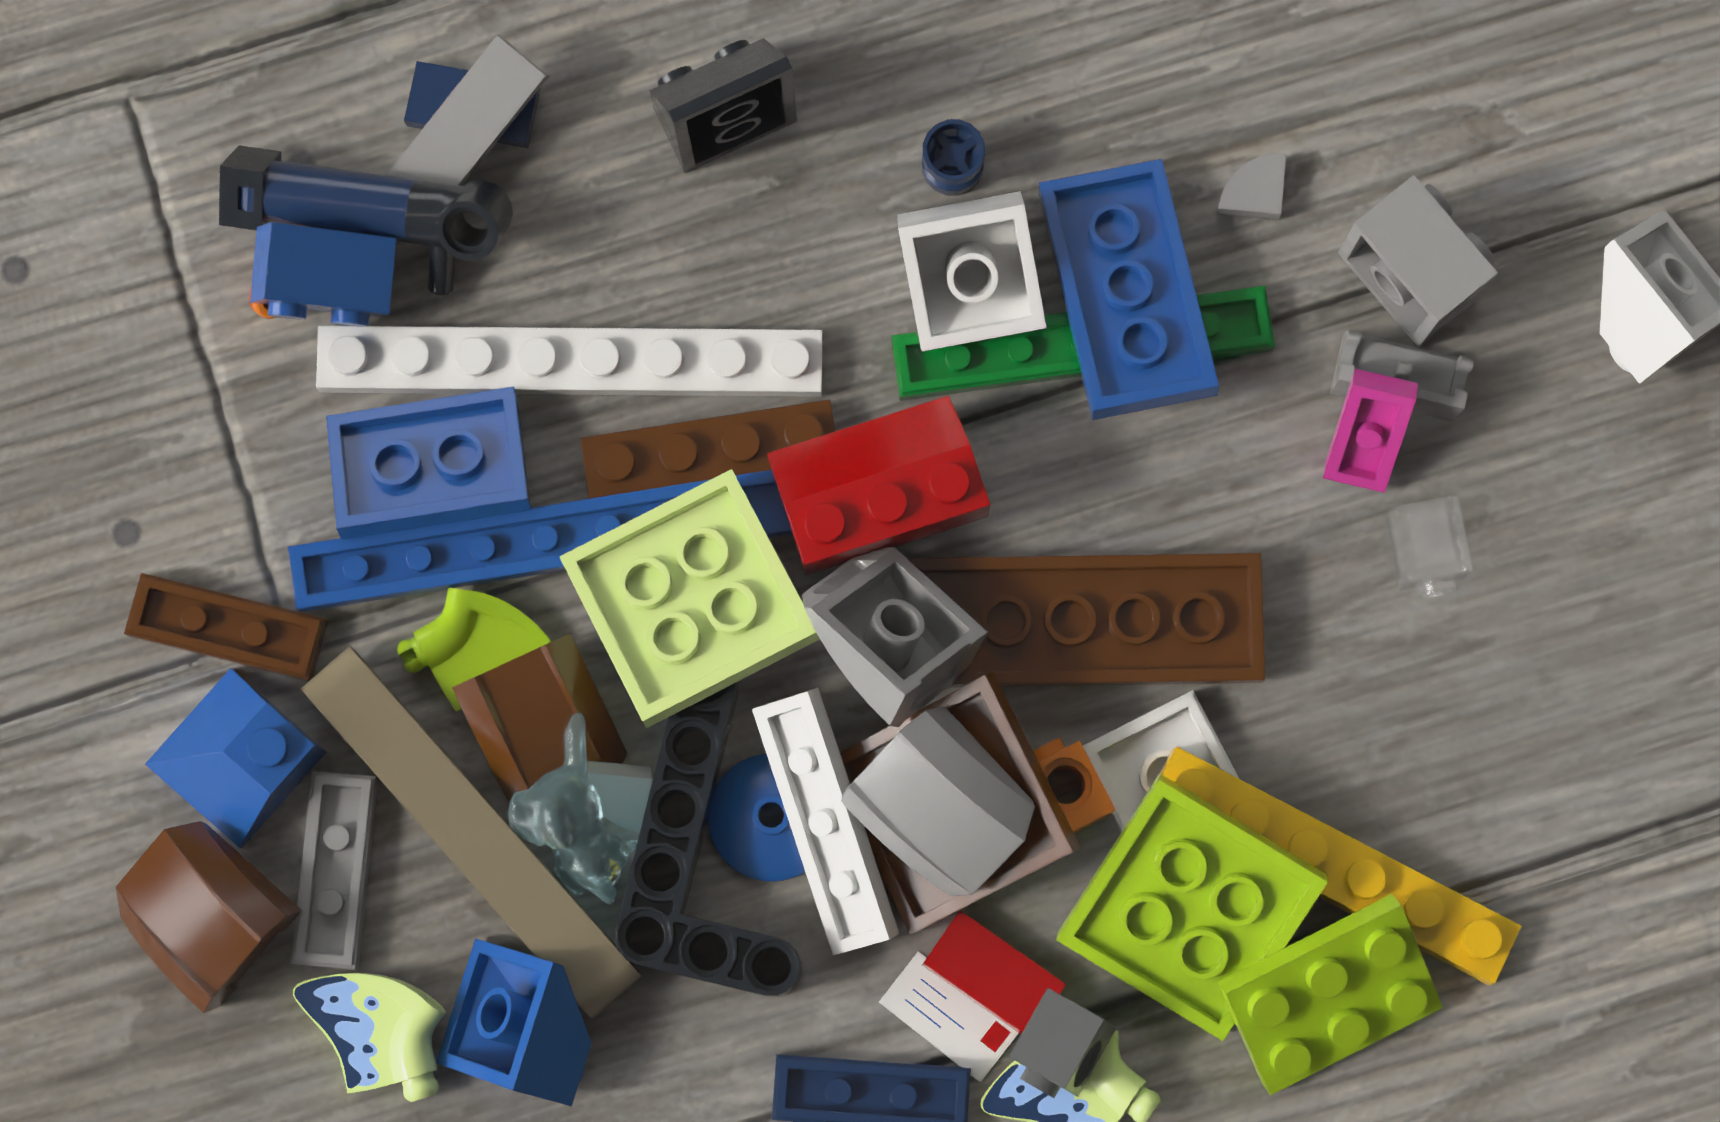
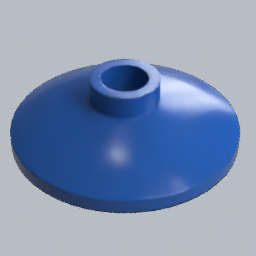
[708,754,805,882]

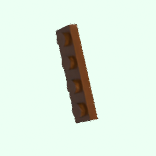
[580,399,835,499]

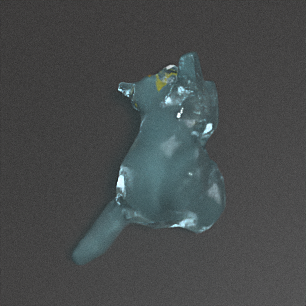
[508,713,637,904]

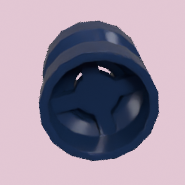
[922,119,985,196]

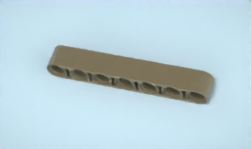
[301,646,642,1019]

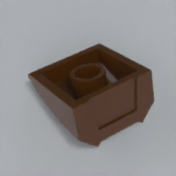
[452,632,628,816]
[116,821,302,1013]

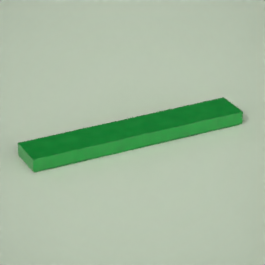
[891,286,1275,401]

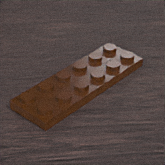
[907,553,1265,688]

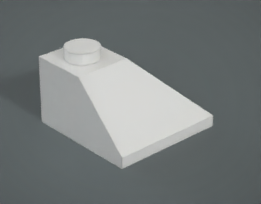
[1600,209,1720,384]

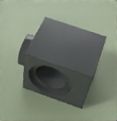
[1009,988,1116,1098]

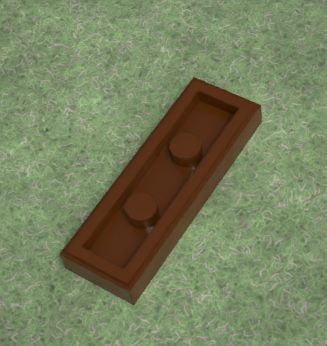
[124,573,329,682]

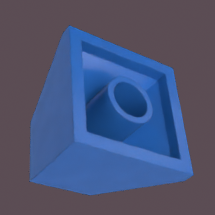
[145,668,327,848]
[436,938,591,1107]

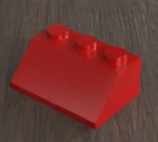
[766,395,990,575]

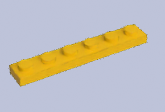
[1160,746,1522,985]

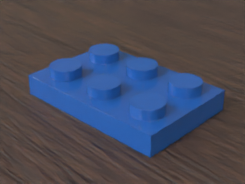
[326,386,531,540]

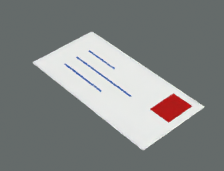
[879,951,1018,1083]

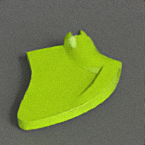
[397,588,551,712]

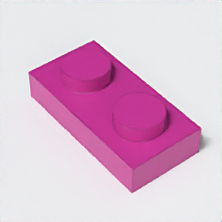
[1323,369,1418,493]

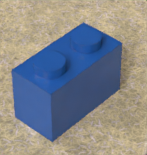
[250,222,396,327]

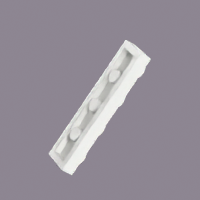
[752,688,899,955]

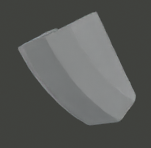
[802,547,988,728]
[841,706,1035,896]

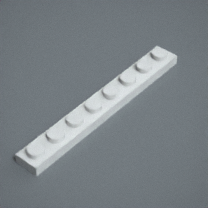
[316,326,823,397]

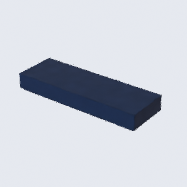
[772,1054,971,1122]

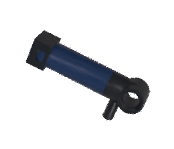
[219,145,513,296]

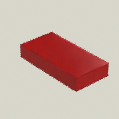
[922,911,1066,1034]

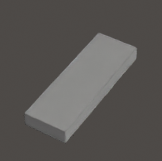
[386,35,549,186]
[291,771,379,970]

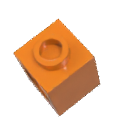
[1033,738,1116,833]

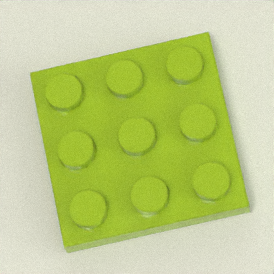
[1056,773,1328,1041]

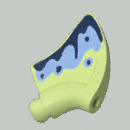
[293,972,446,1102]
[981,1030,1161,1122]

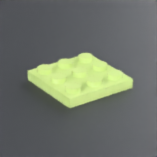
[560,469,820,728]

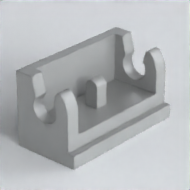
[1330,329,1474,422]

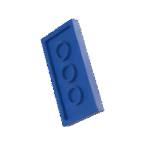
[1039,159,1219,420]

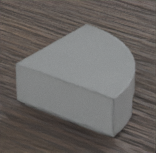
[1217,153,1286,220]
[587,761,653,832]

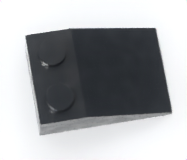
[649,38,797,173]

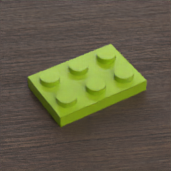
[1217,894,1443,1096]

